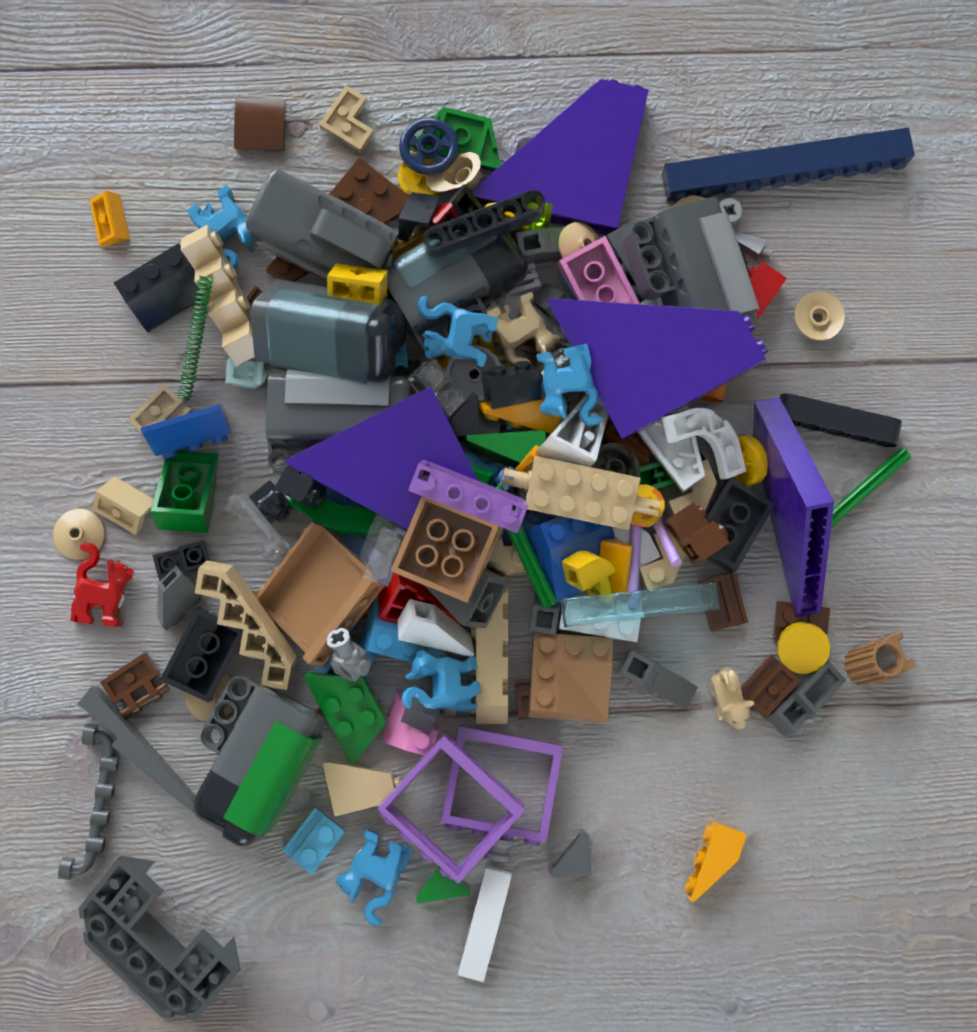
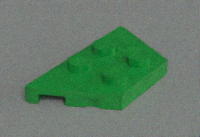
[409,107,501,172]
[304,672,388,765]

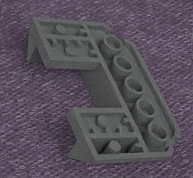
[78,856,241,1021]

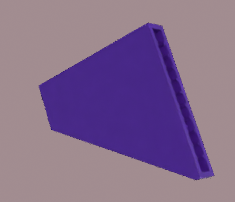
[472,79,649,235]
[547,298,768,440]
[286,387,504,539]
[752,397,834,618]

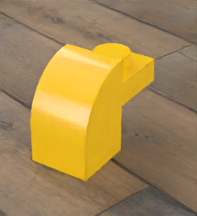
[561,550,615,603]

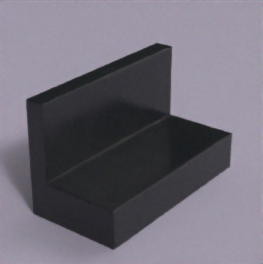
[398,192,441,242]

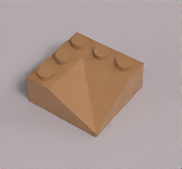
[391,496,503,603]
[528,633,613,723]

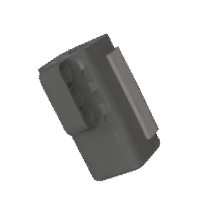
[245,169,399,282]
[622,197,759,333]
[265,369,413,476]

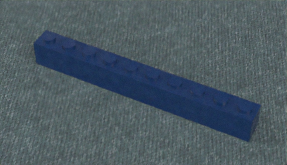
[662,127,915,202]

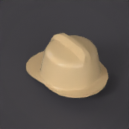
[426,152,483,192]

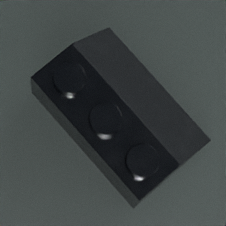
[113,243,205,333]
[160,607,243,703]

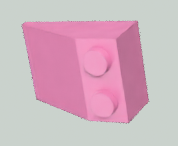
[557,236,640,304]

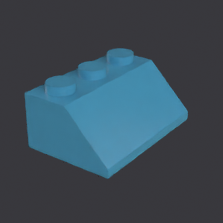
[359,598,446,662]

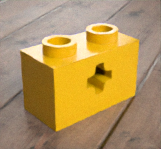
[327,263,388,307]

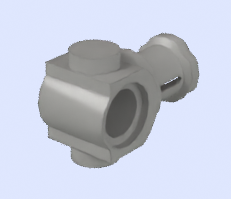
[326,628,371,682]

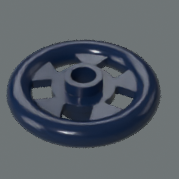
[399,118,459,175]

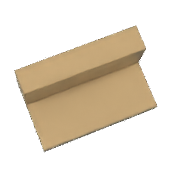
[92,476,154,535]

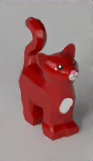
[70,543,135,627]

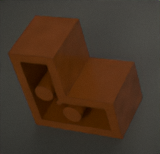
[664,502,729,566]

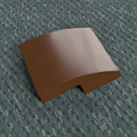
[234,98,286,151]

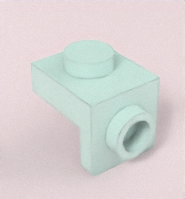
[225,358,266,389]

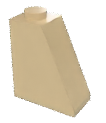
[323,761,400,816]

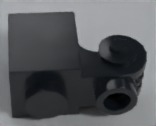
[250,480,293,523]

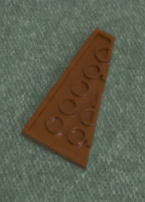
[266,158,409,282]

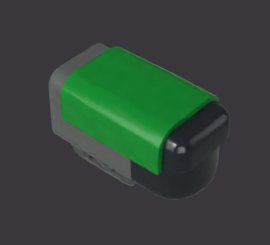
[193,676,327,847]

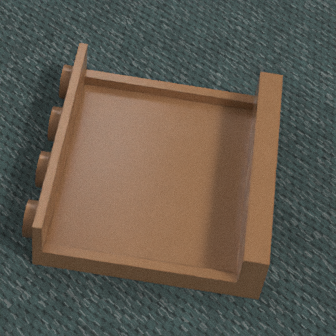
[256,522,386,666]

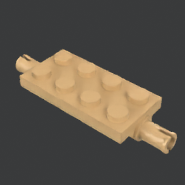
[501,456,661,530]

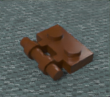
[100,653,170,719]

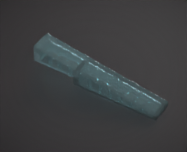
[560,583,719,627]

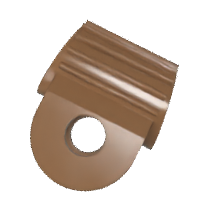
[843,631,917,686]

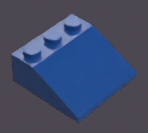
[140,404,232,459]
[525,516,614,604]

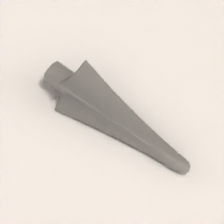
[734,231,773,260]

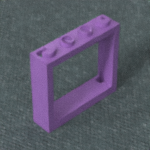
[408,459,528,533]
[441,725,563,846]
[378,732,525,884]

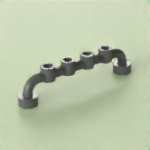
[58,723,119,880]

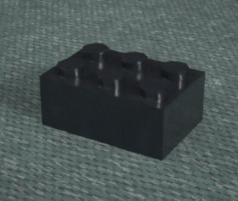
[706,478,775,573]

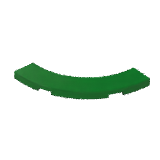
[280,492,407,536]

